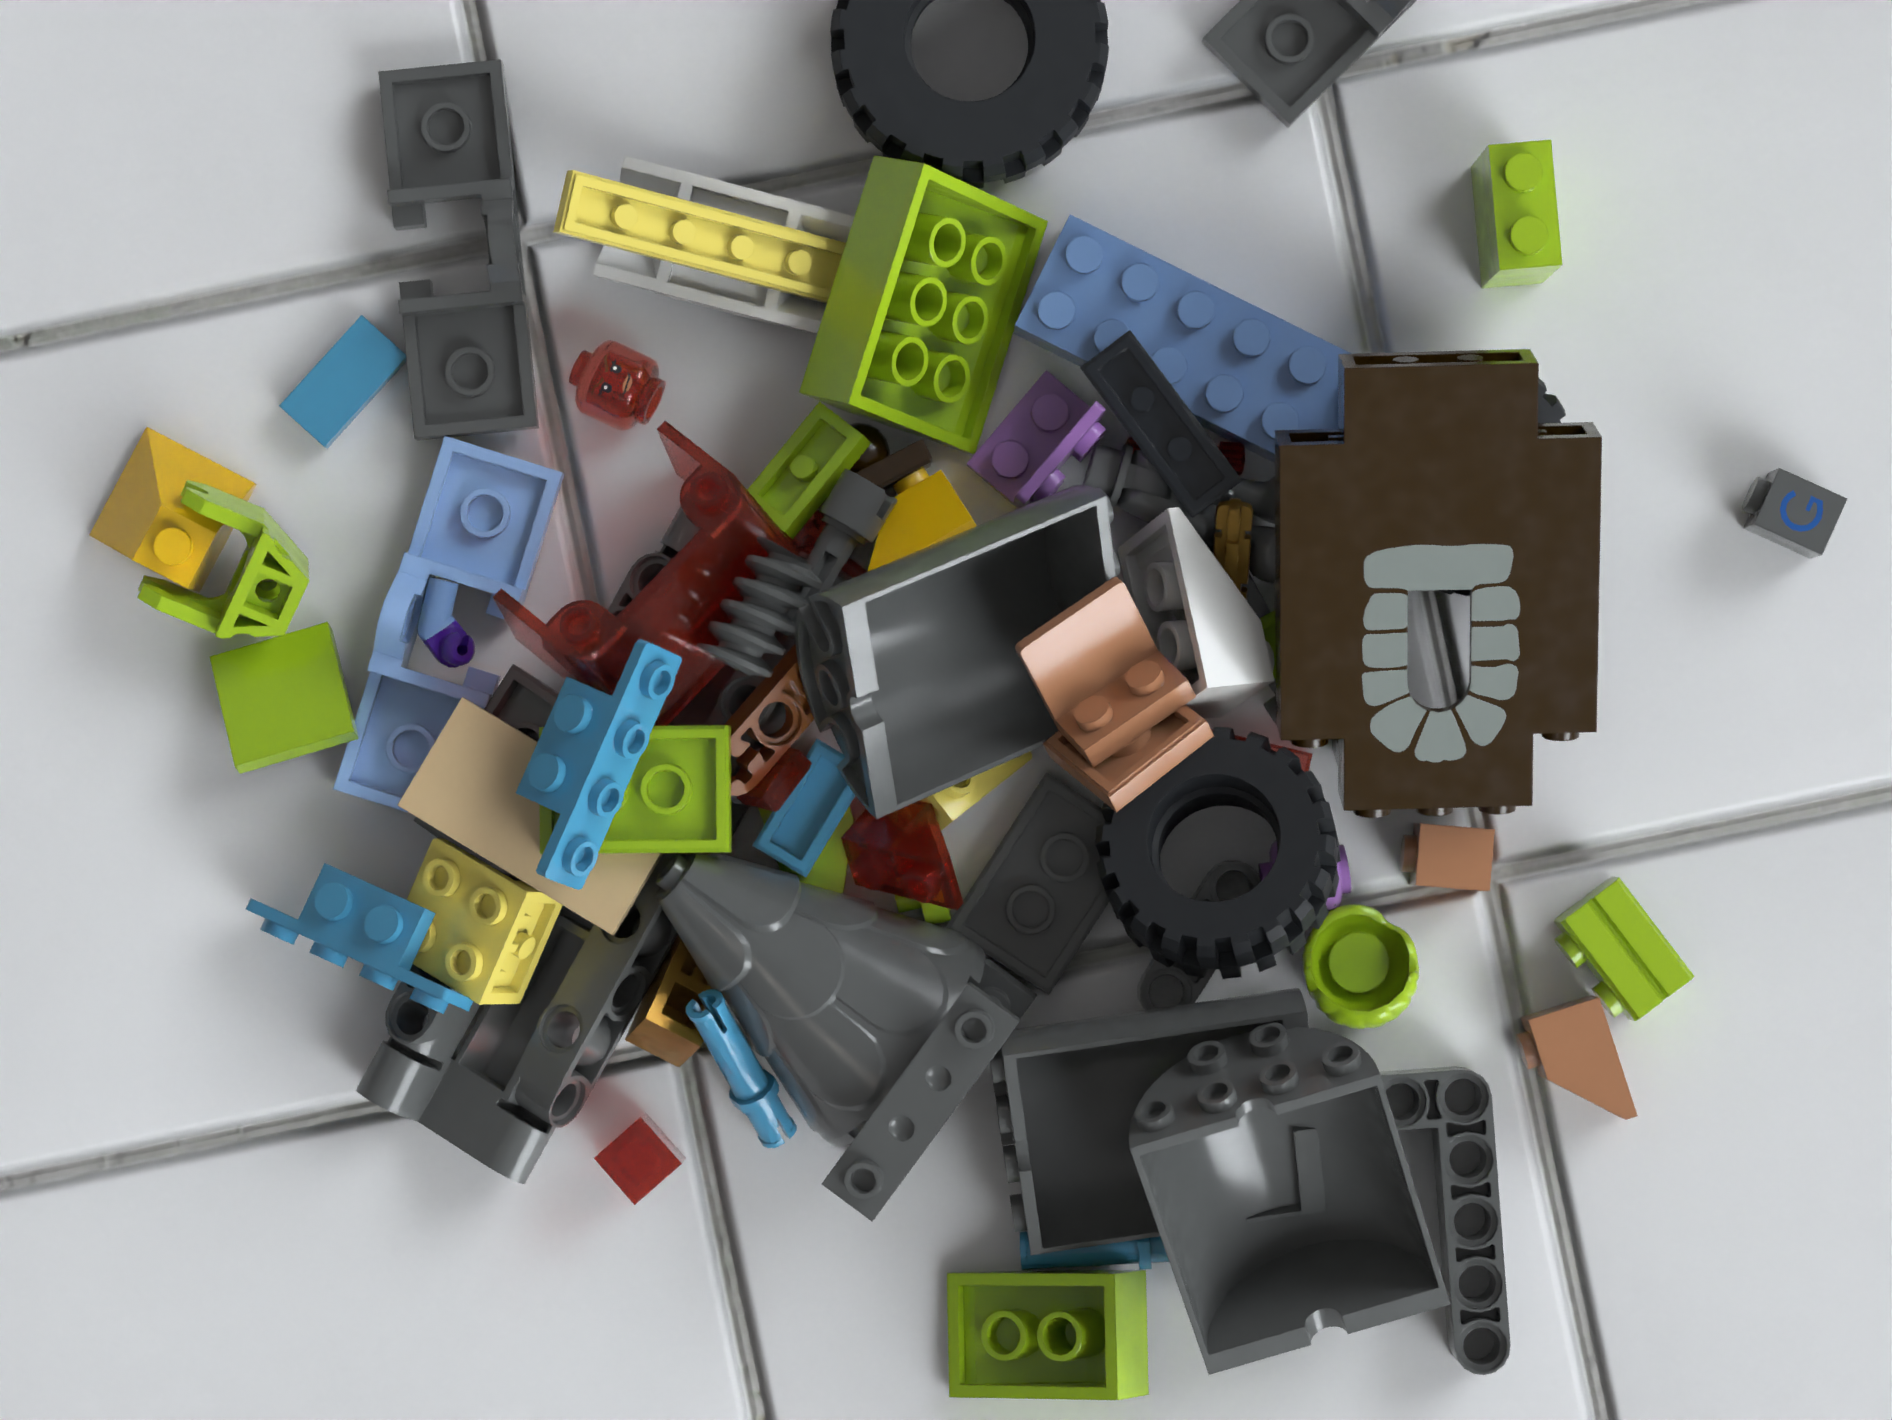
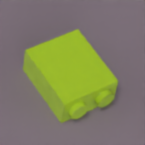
[1471,139,1563,289]

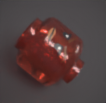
[569,340,666,431]

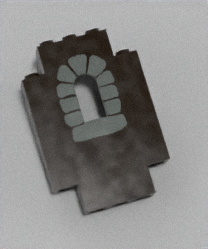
[1275,349,1602,818]

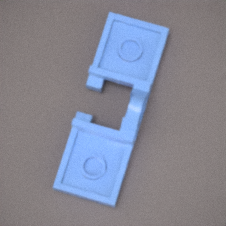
[333,436,564,813]

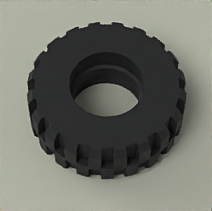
[830,0,1109,188]

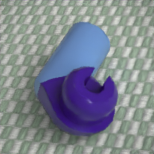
[417,577,475,668]

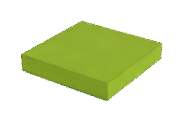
[209,622,359,774]

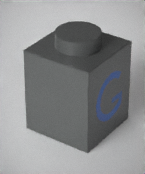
[1742,468,1847,559]

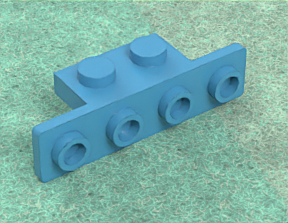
[516,639,682,890]
[246,863,473,1014]

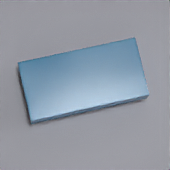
[279,315,407,449]
[752,739,855,877]

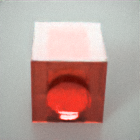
[594,1112,686,1205]

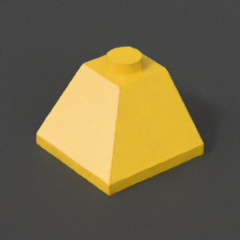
[89,427,257,593]
[867,468,977,572]

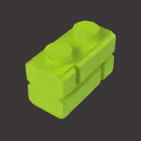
[1553,877,1694,1021]

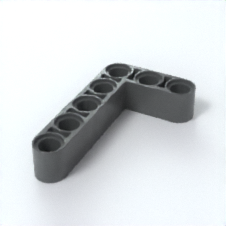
[1380,1066,1510,1375]

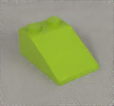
[947,1270,1149,1400]

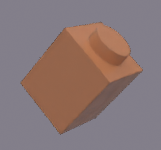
[1400,823,1495,891]

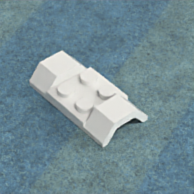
[593,156,854,335]

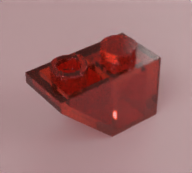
[841,801,964,910]

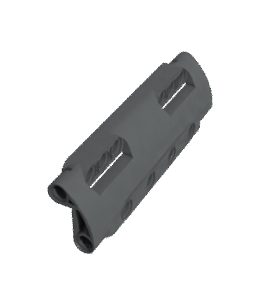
[356,494,846,1184]

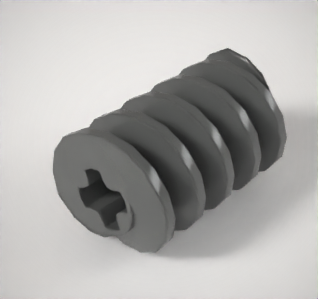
[697,536,823,677]

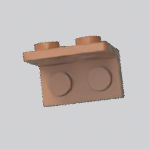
[1015,577,1196,768]

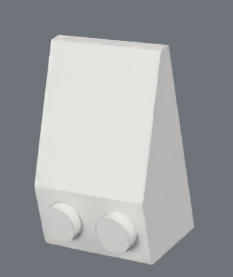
[1117,507,1274,719]

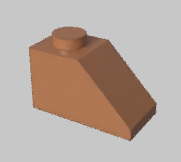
[1516,995,1638,1120]

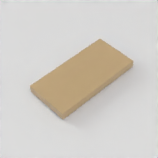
[398,697,663,935]

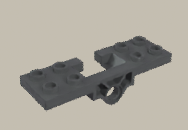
[1202,0,1417,128]
[378,59,539,441]

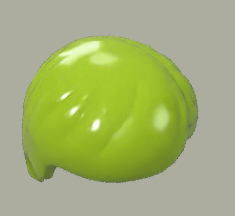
[1302,904,1419,1029]

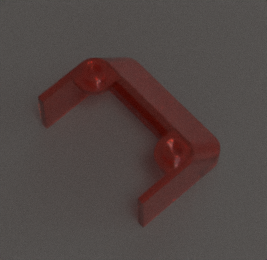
[493,421,800,726]

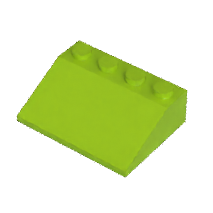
[799,155,1048,454]

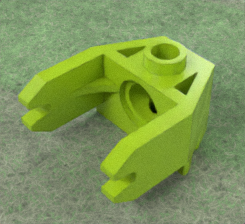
[137,480,309,639]

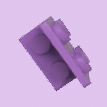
[967,370,1106,509]

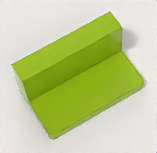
[741,401,871,539]

